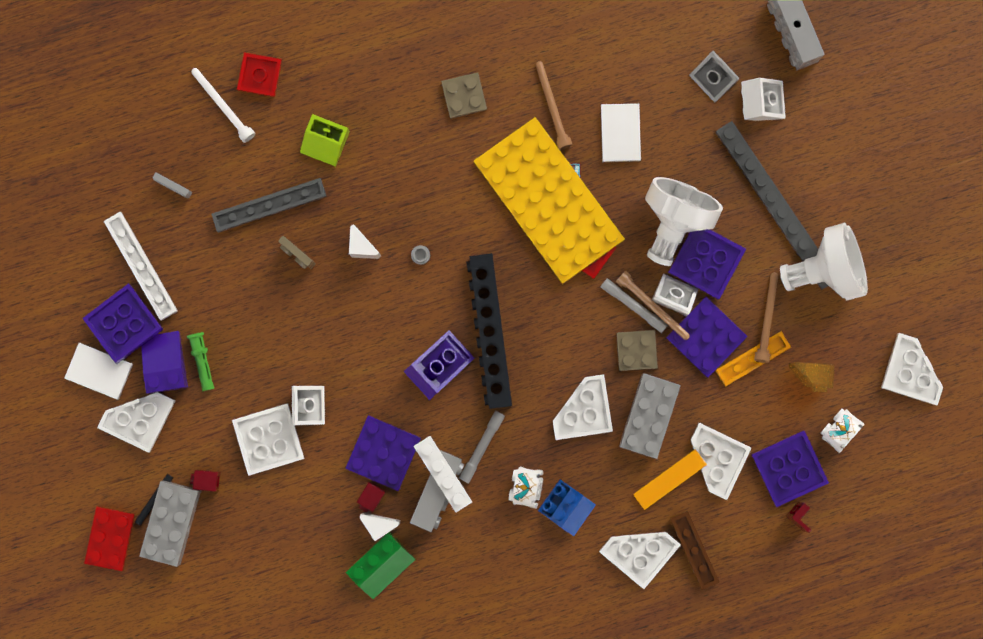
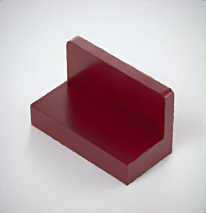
[786,502,812,533]

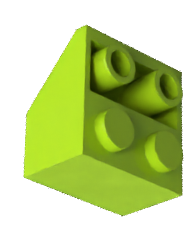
[300,114,350,167]

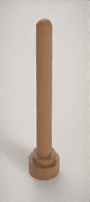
[536,61,573,150]
[616,271,690,340]
[754,272,778,363]

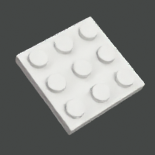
[232,403,305,476]

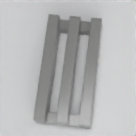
[153,172,192,199]

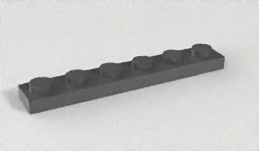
[211,178,327,233]

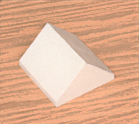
[349,224,381,259]
[652,274,698,316]
[292,386,325,425]
[360,513,401,541]

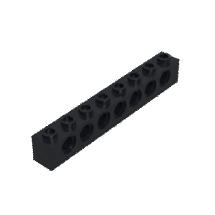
[466,253,512,409]

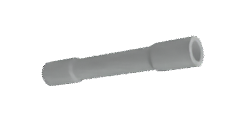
[601,278,667,333]
[459,410,505,484]

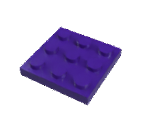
[668,229,746,300]
[83,283,163,364]
[666,297,748,378]
[345,415,421,491]
[751,430,829,507]

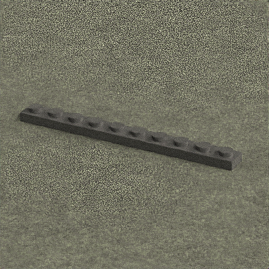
[715,121,828,290]

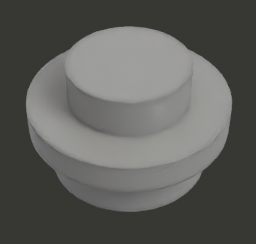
[411,245,430,265]

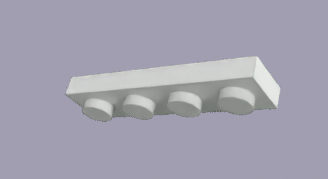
[414,436,472,512]

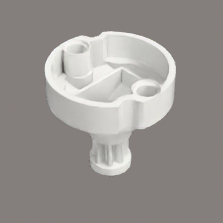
[645,177,723,266]
[780,223,868,301]

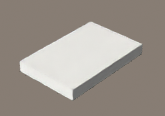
[601,104,641,162]
[65,343,133,400]

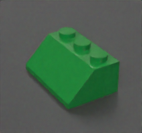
[345,532,416,599]

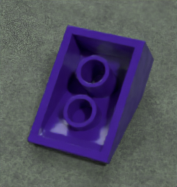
[404,330,475,400]
[141,331,188,394]

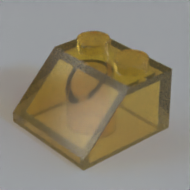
[789,362,834,392]

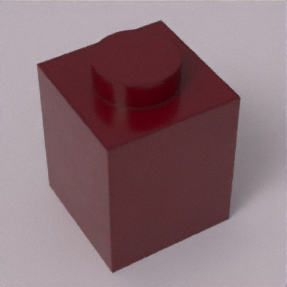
[190,470,221,492]
[357,482,386,513]

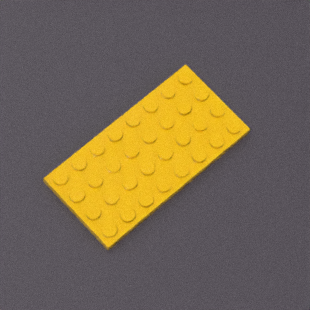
[474,117,625,284]

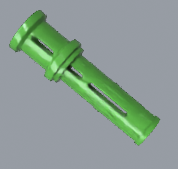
[187,332,215,391]

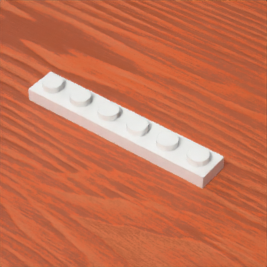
[104,212,178,321]

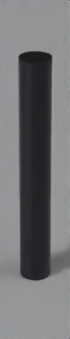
[134,473,174,526]

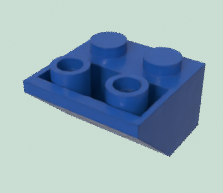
[538,479,596,536]

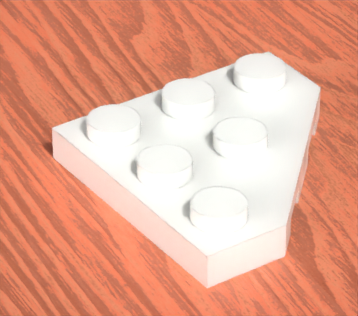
[881,333,943,405]
[553,374,613,440]
[97,392,176,453]
[690,423,751,500]
[599,532,681,589]

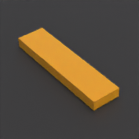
[715,331,791,387]
[633,449,707,510]

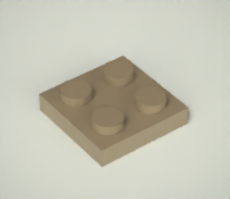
[441,72,487,119]
[278,236,316,269]
[616,330,658,371]

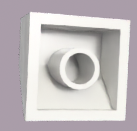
[741,78,785,121]

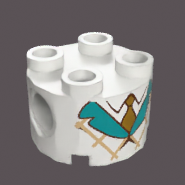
[821,409,864,453]
[509,466,543,509]

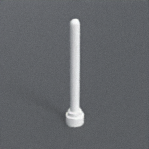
[191,68,256,143]

